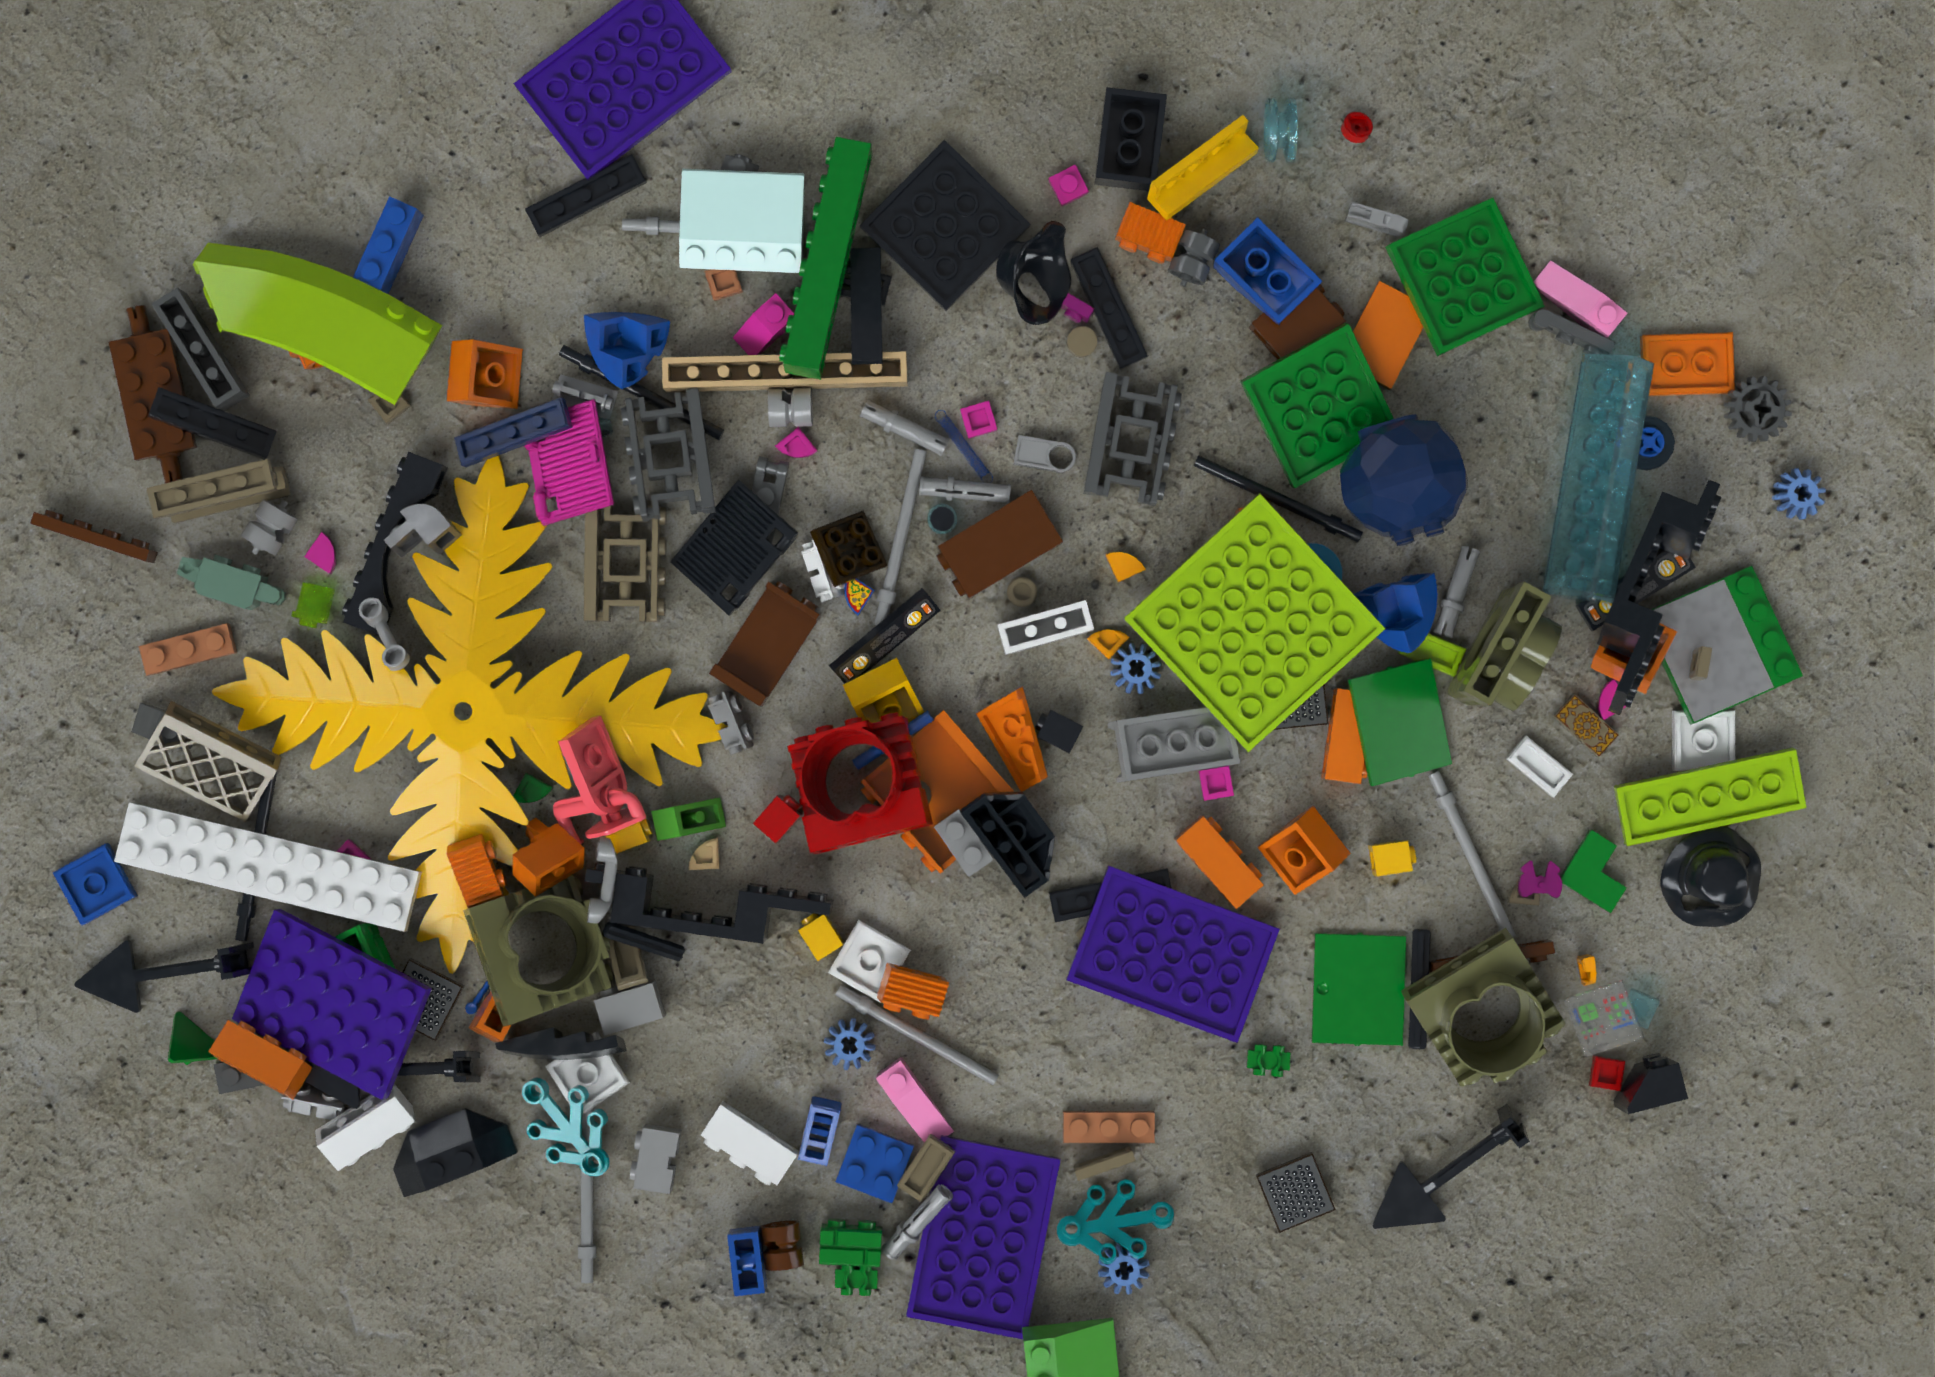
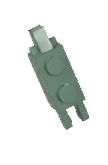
[177,554,286,610]

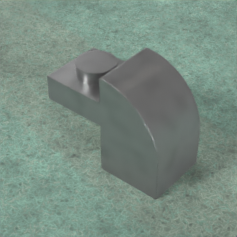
[384,504,462,558]

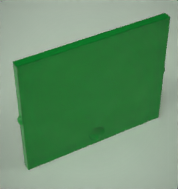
[1348,658,1452,786]
[1312,933,1406,1046]

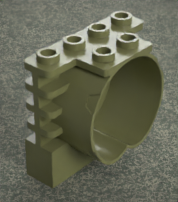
[1447,581,1562,711]
[463,874,613,1026]
[1401,928,1566,1086]

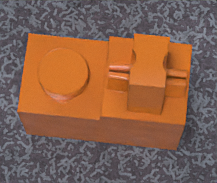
[512,818,584,897]

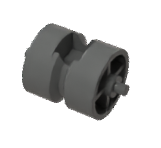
[1168,228,1220,287]

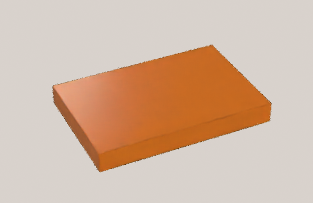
[1353,281,1423,390]
[1640,332,1735,397]

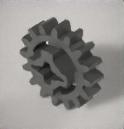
[1723,376,1792,442]

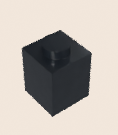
[1035,710,1084,754]

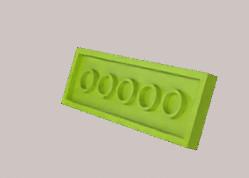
[1614,747,1807,846]

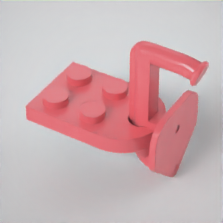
[553,716,647,844]

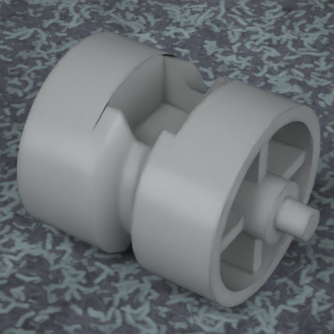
[241,499,298,556]

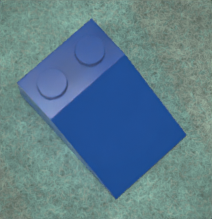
[1213,217,1322,325]

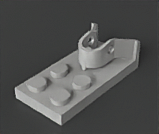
[1108,707,1240,783]

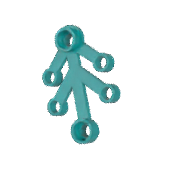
[522,1077,610,1177]
[1057,1179,1174,1264]

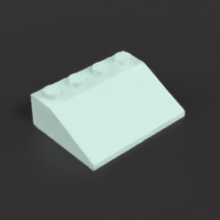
[679,168,805,273]

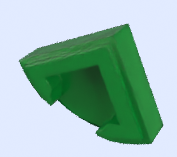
[513,773,553,803]

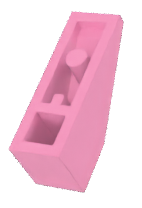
[1533,261,1628,338]
[876,1057,954,1143]

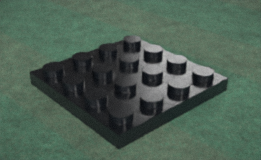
[860,140,1031,311]

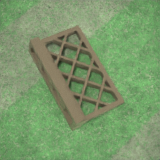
[134,701,282,822]

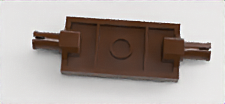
[109,305,197,484]

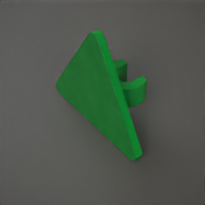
[167,1011,217,1065]

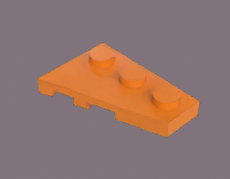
[976,686,1048,792]

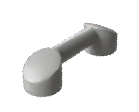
[359,598,410,671]
[587,837,618,924]

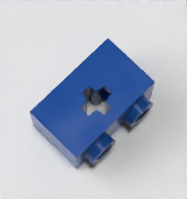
[727,1226,767,1297]

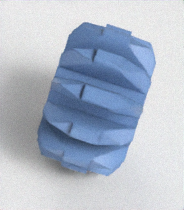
[1772,468,1826,520]
[1110,643,1162,694]
[824,1018,876,1070]
[1098,1243,1149,1295]

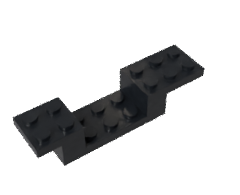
[1597,480,1722,715]
[585,862,834,944]

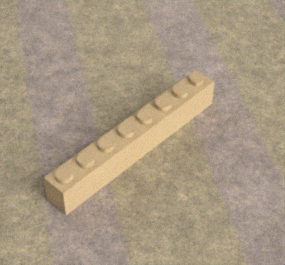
[662,351,908,392]

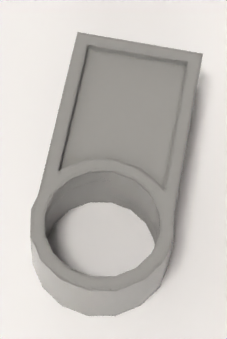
[1345,202,1409,237]
[1013,435,1076,473]

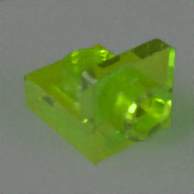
[291,582,335,628]

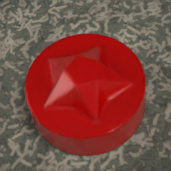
[1341,112,1373,143]

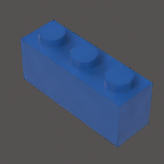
[353,196,424,294]

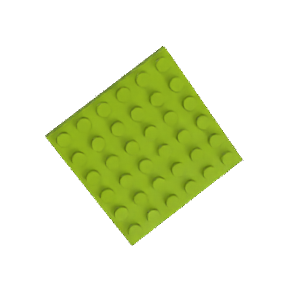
[1124,493,1385,752]

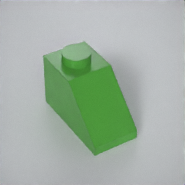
[651,797,726,841]

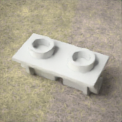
[801,540,845,603]

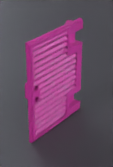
[524,399,614,526]

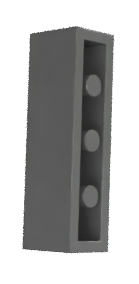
[151,288,250,411]

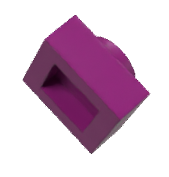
[1061,293,1094,323]

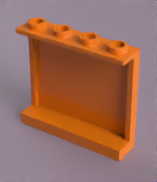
[861,710,1014,874]

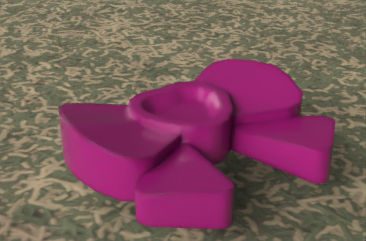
[1517,861,1562,898]

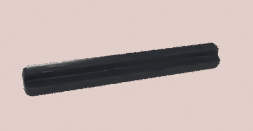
[1408,929,1431,1049]

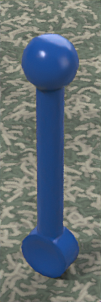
[465,981,489,1014]

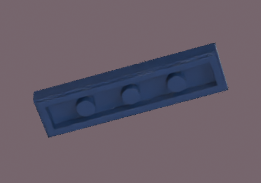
[454,397,573,467]

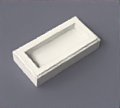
[1506,736,1573,798]

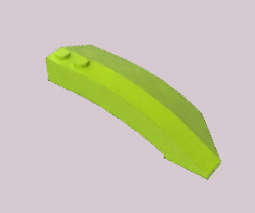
[193,243,443,405]

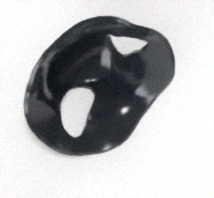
[996,221,1071,325]
[1660,826,1761,927]

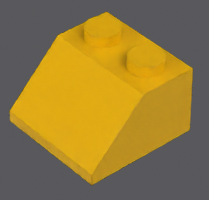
[843,657,924,723]

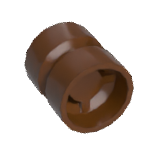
[760,1220,804,1271]

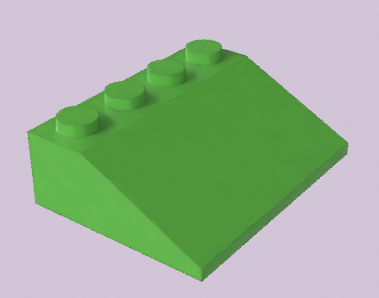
[1022,1318,1119,1377]

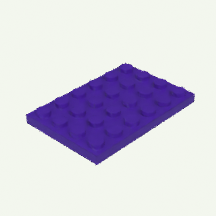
[513,0,732,180]
[1066,865,1280,1043]
[232,909,432,1100]
[906,1135,1061,1339]

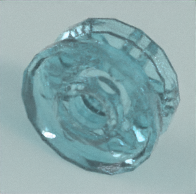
[1264,98,1298,163]

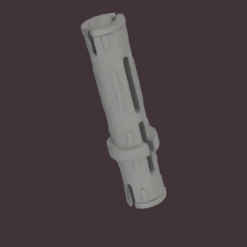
[860,399,949,456]
[919,476,1011,504]
[1434,546,1480,638]
[882,1184,953,1260]

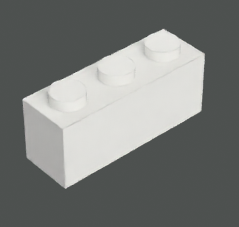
[997,600,1094,655]
[315,1084,415,1171]
[701,1101,799,1185]

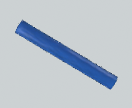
[852,710,934,770]

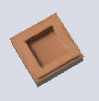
[704,269,743,301]

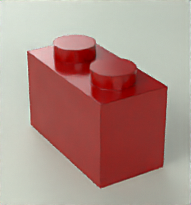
[752,794,803,844]

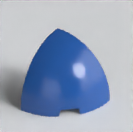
[584,312,670,389]
[1354,573,1437,653]

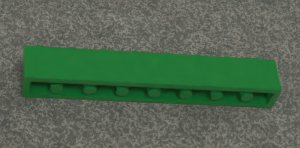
[779,137,873,380]

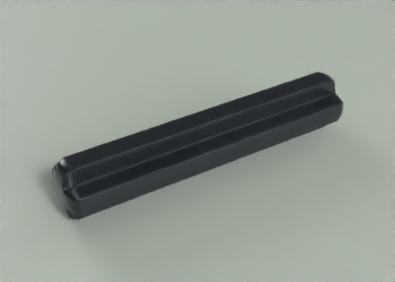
[603,921,685,961]

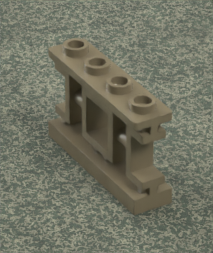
[147,459,291,523]
[584,500,667,622]

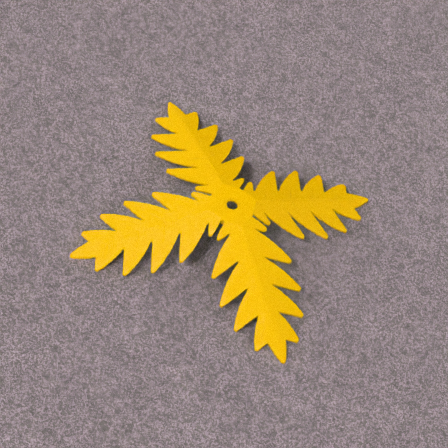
[212,455,728,974]

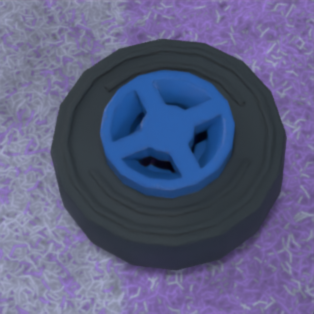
[1619,416,1675,471]

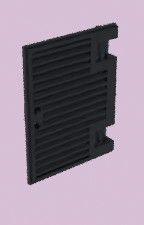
[670,479,798,616]

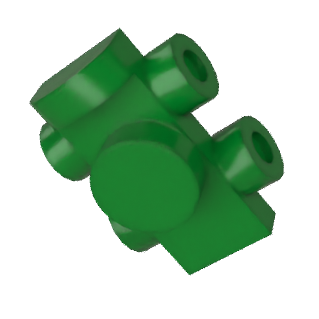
[1246,1044,1291,1077]
[835,1265,878,1296]

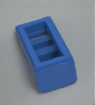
[798,1096,842,1166]

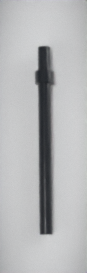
[559,345,725,440]
[1194,455,1363,542]
[235,770,278,941]

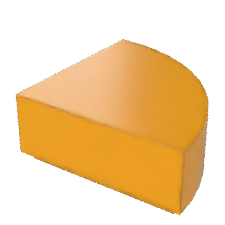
[1105,552,1146,583]
[1087,629,1130,660]
[1576,954,1596,986]

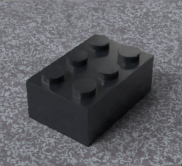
[1094,87,1167,191]

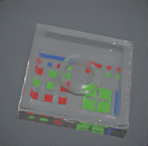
[1564,980,1644,1057]

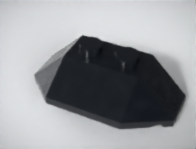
[960,791,1055,898]
[393,1108,518,1197]

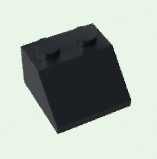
[1613,1053,1688,1114]

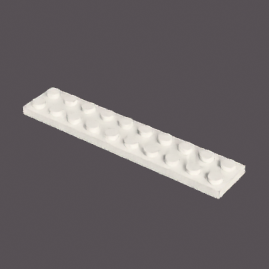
[114,803,422,932]

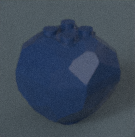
[1340,414,1468,546]

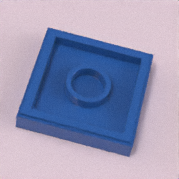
[53,843,138,926]

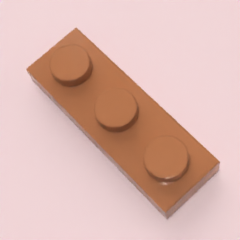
[139,623,237,676]
[1063,1111,1155,1143]

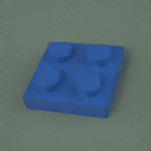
[835,1123,914,1203]

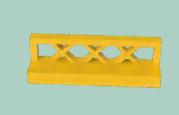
[1147,115,1259,221]

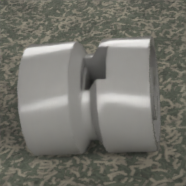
[768,387,813,428]

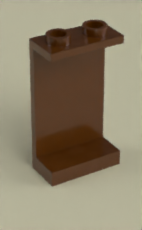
[936,490,1063,600]
[709,581,821,707]

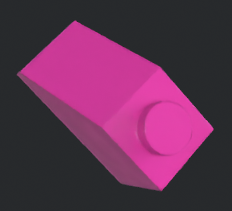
[733,293,794,355]

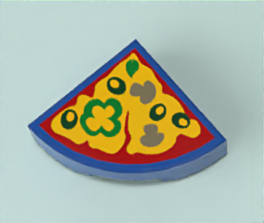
[844,579,875,616]

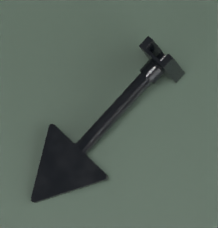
[74,940,254,1013]
[305,1051,481,1109]
[1373,1104,1530,1229]

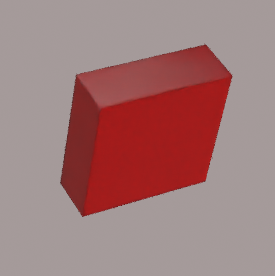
[1589,1055,1626,1091]

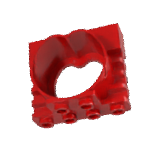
[787,712,933,854]

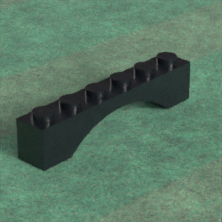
[342,452,448,636]

